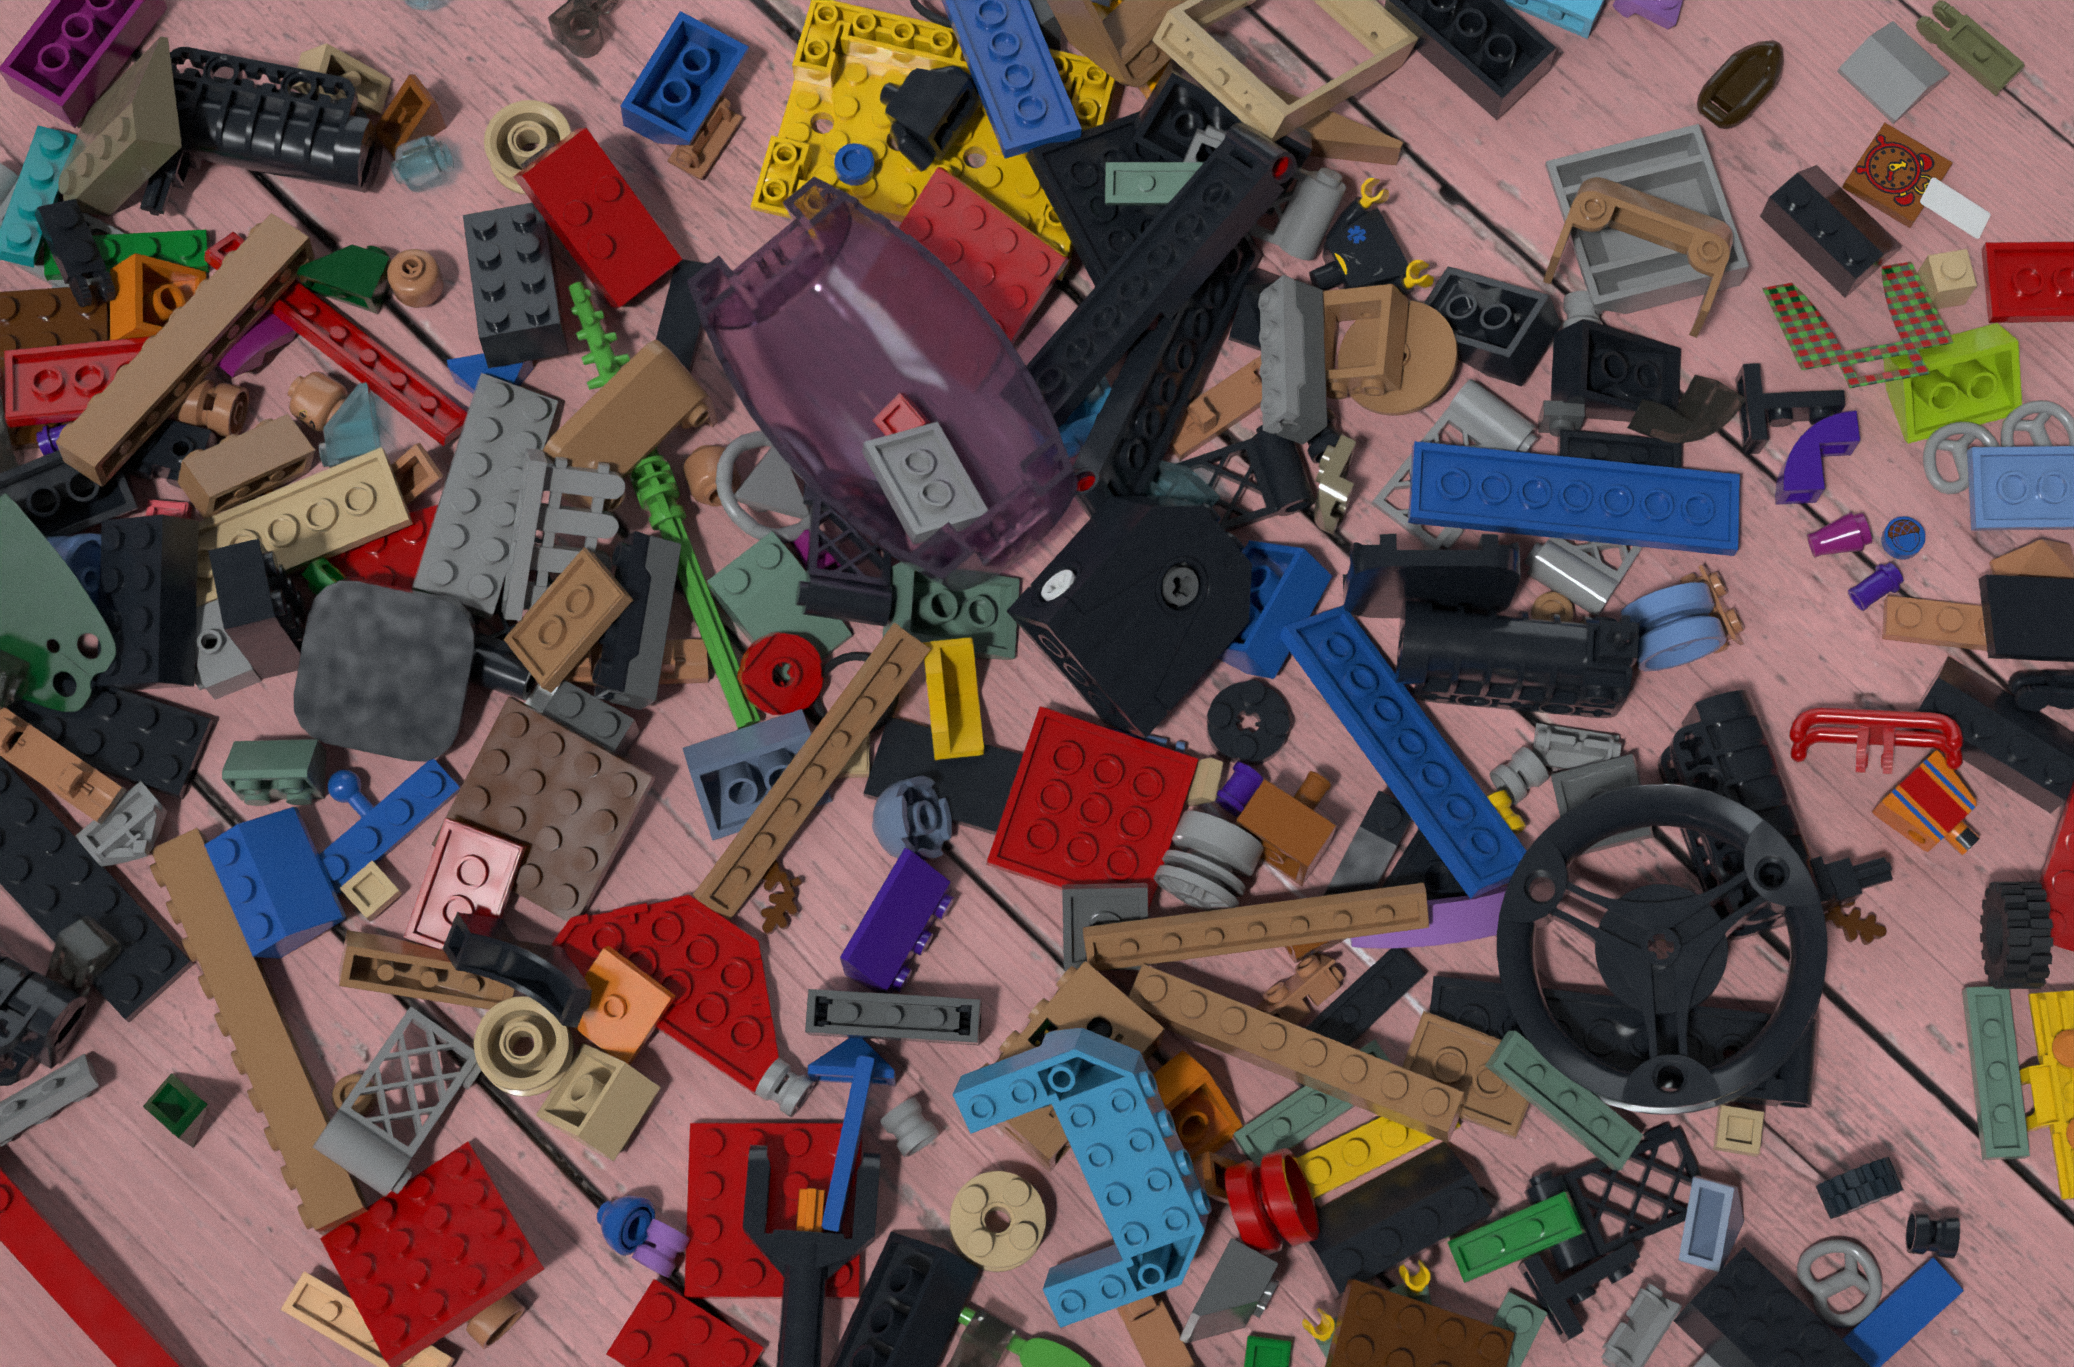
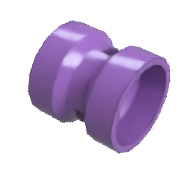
[632,1219,690,1278]

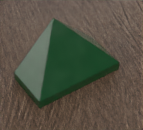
[143,1073,208,1148]

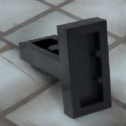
[1735,363,1846,454]
[1518,1242,1641,1344]

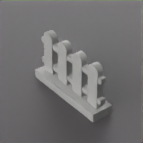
[501,448,625,621]

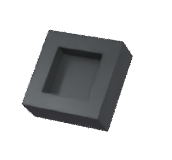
[1538,400,1585,437]

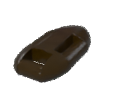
[1697,40,1784,129]

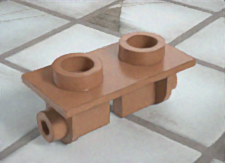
[667,96,743,180]
[1680,565,1745,654]
[1255,954,1344,1025]

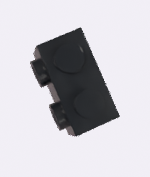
[125,419,219,489]

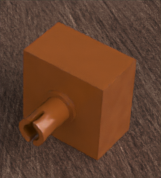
[1235,771,1336,886]

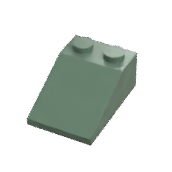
[707,531,852,684]
[883,558,1020,660]

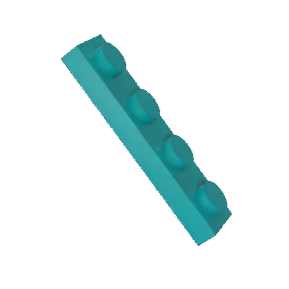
[0,125,77,268]

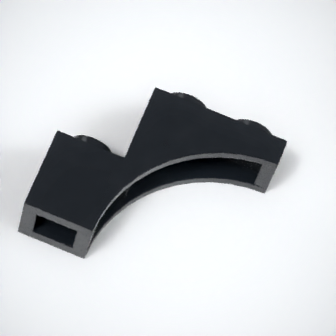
[442,912,593,1028]

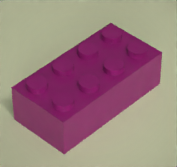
[0,0,167,128]

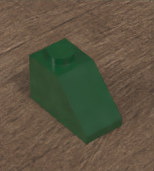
[297,244,391,314]

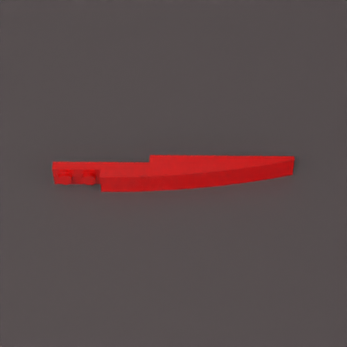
[0,1167,185,1367]

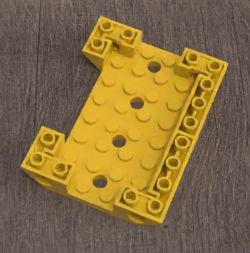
[750,0,1116,280]

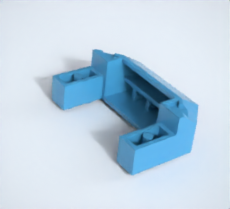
[952,1028,1211,1328]

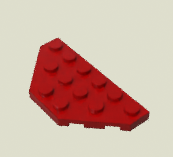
[551,895,780,1096]

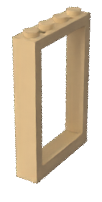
[1152,0,1419,142]

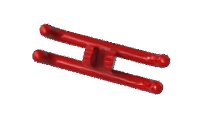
[1789,707,1963,774]

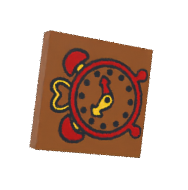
[1842,122,1953,228]

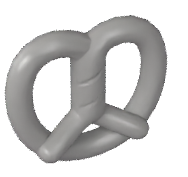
[2001,400,2074,447]
[1923,422,2000,495]
[1797,1239,1882,1328]

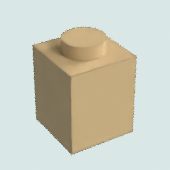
[1917,249,1977,309]

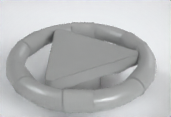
[715,431,826,544]

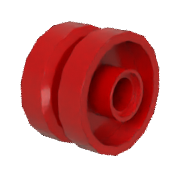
[1225,1148,1319,1256]

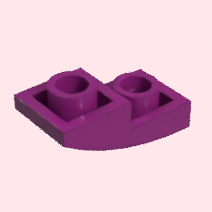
[217,310,296,378]

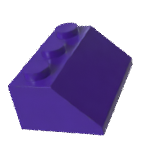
[840,848,954,994]

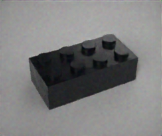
[1384,0,1556,120]
[1132,59,1312,216]
[463,203,569,369]
[97,515,199,690]
[208,538,306,679]
[1674,1247,1870,1367]

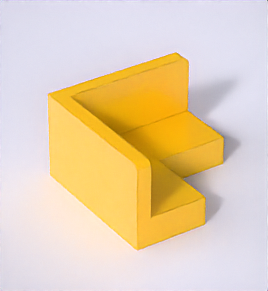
[923,638,984,760]

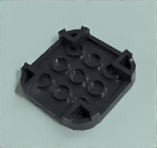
[1343,534,1521,618]
[293,577,480,762]

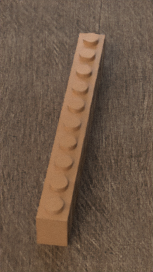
[150,828,368,1236]

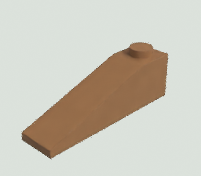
[1263,82,1403,166]
[339,930,514,1010]

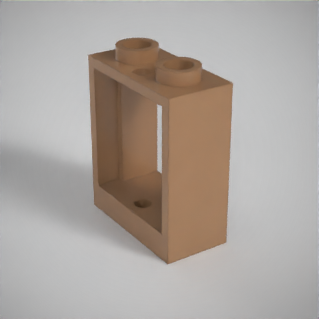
[1323,284,1409,399]

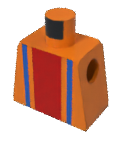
[1872,750,1980,856]

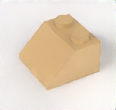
[535,1043,661,1161]

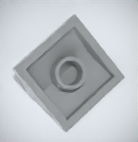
[1837,21,1950,124]

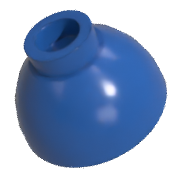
[597,1195,655,1256]

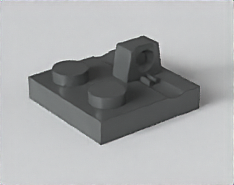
[1551,754,1654,856]
[1062,883,1149,971]

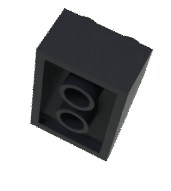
[1423,266,1561,387]
[1551,319,1681,426]

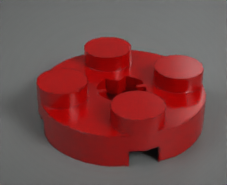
[737,632,823,715]

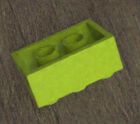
[1883,323,2022,444]

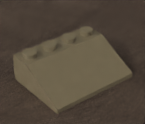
[58,36,182,217]

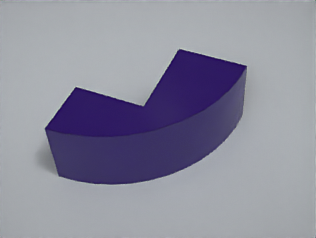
[1775,411,1860,505]

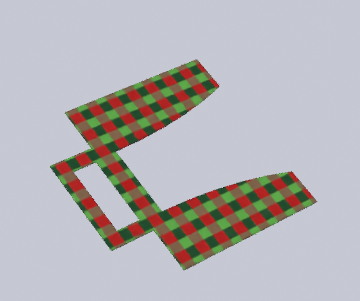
[1762,261,1954,388]

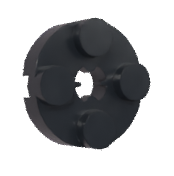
[1207,680,1290,765]

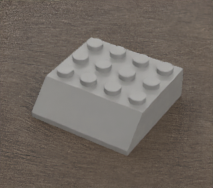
[1545,124,1749,314]

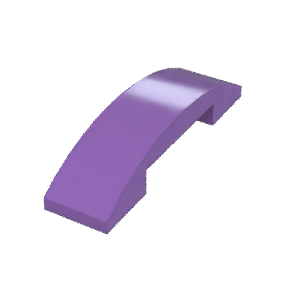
[1350,886,1507,948]

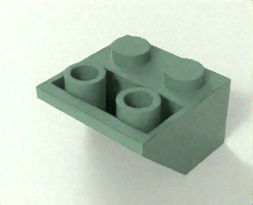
[222,739,327,806]

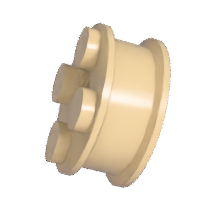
[484,100,571,195]
[474,996,574,1097]
[950,1171,1046,1272]

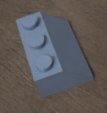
[682,709,832,840]

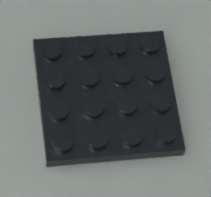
[1025,111,1171,286]

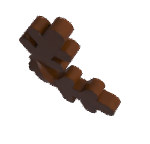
[754,859,802,935]
[1824,901,1887,945]

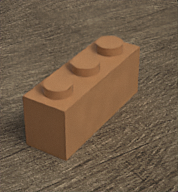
[178,414,315,519]

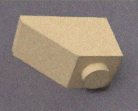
[292,43,391,115]

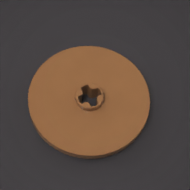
[1338,300,1458,416]

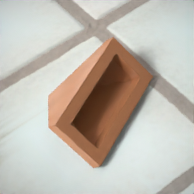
[391,443,443,506]
[1989,539,2074,579]

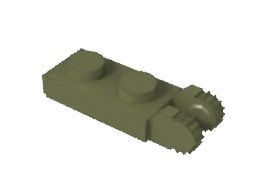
[1915,0,2025,96]

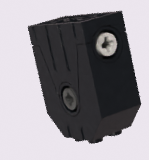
[1006,495,1252,738]

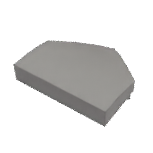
[75,781,167,866]

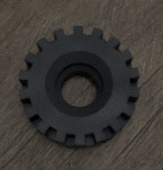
[1980,881,2053,989]

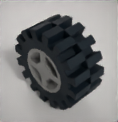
[1816,1157,1904,1219]

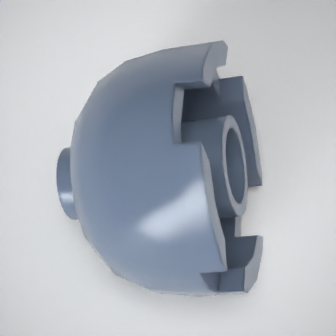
[872,776,952,861]

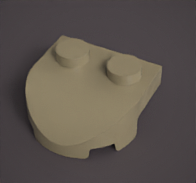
[1314,435,1356,535]

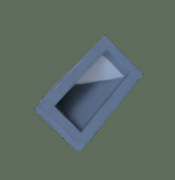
[1678,1175,1744,1272]

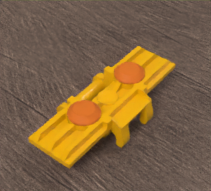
[2019,990,2074,1200]

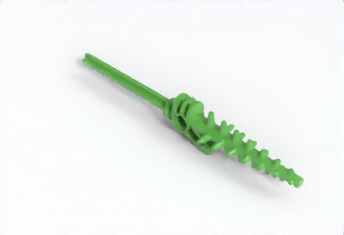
[568,282,761,729]

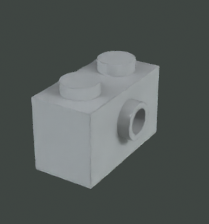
[195,599,261,700]

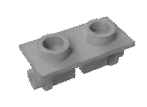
[1533,723,1621,770]
[1601,1284,1682,1367]

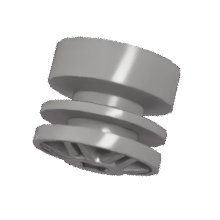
[1153,811,1264,911]

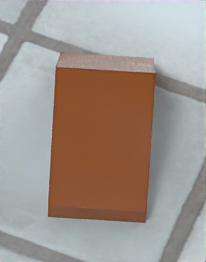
[374,74,446,159]

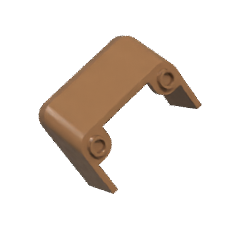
[1046,0,1187,87]
[1543,177,1733,338]
[543,340,718,513]

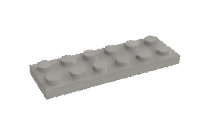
[411,373,558,620]

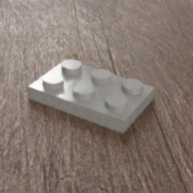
[862,422,990,545]

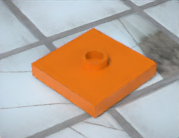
[573,946,676,1065]

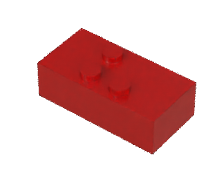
[513,127,683,308]

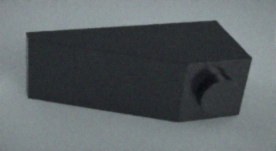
[1323,791,1412,896]

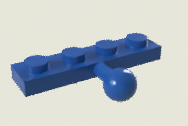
[319,759,461,897]

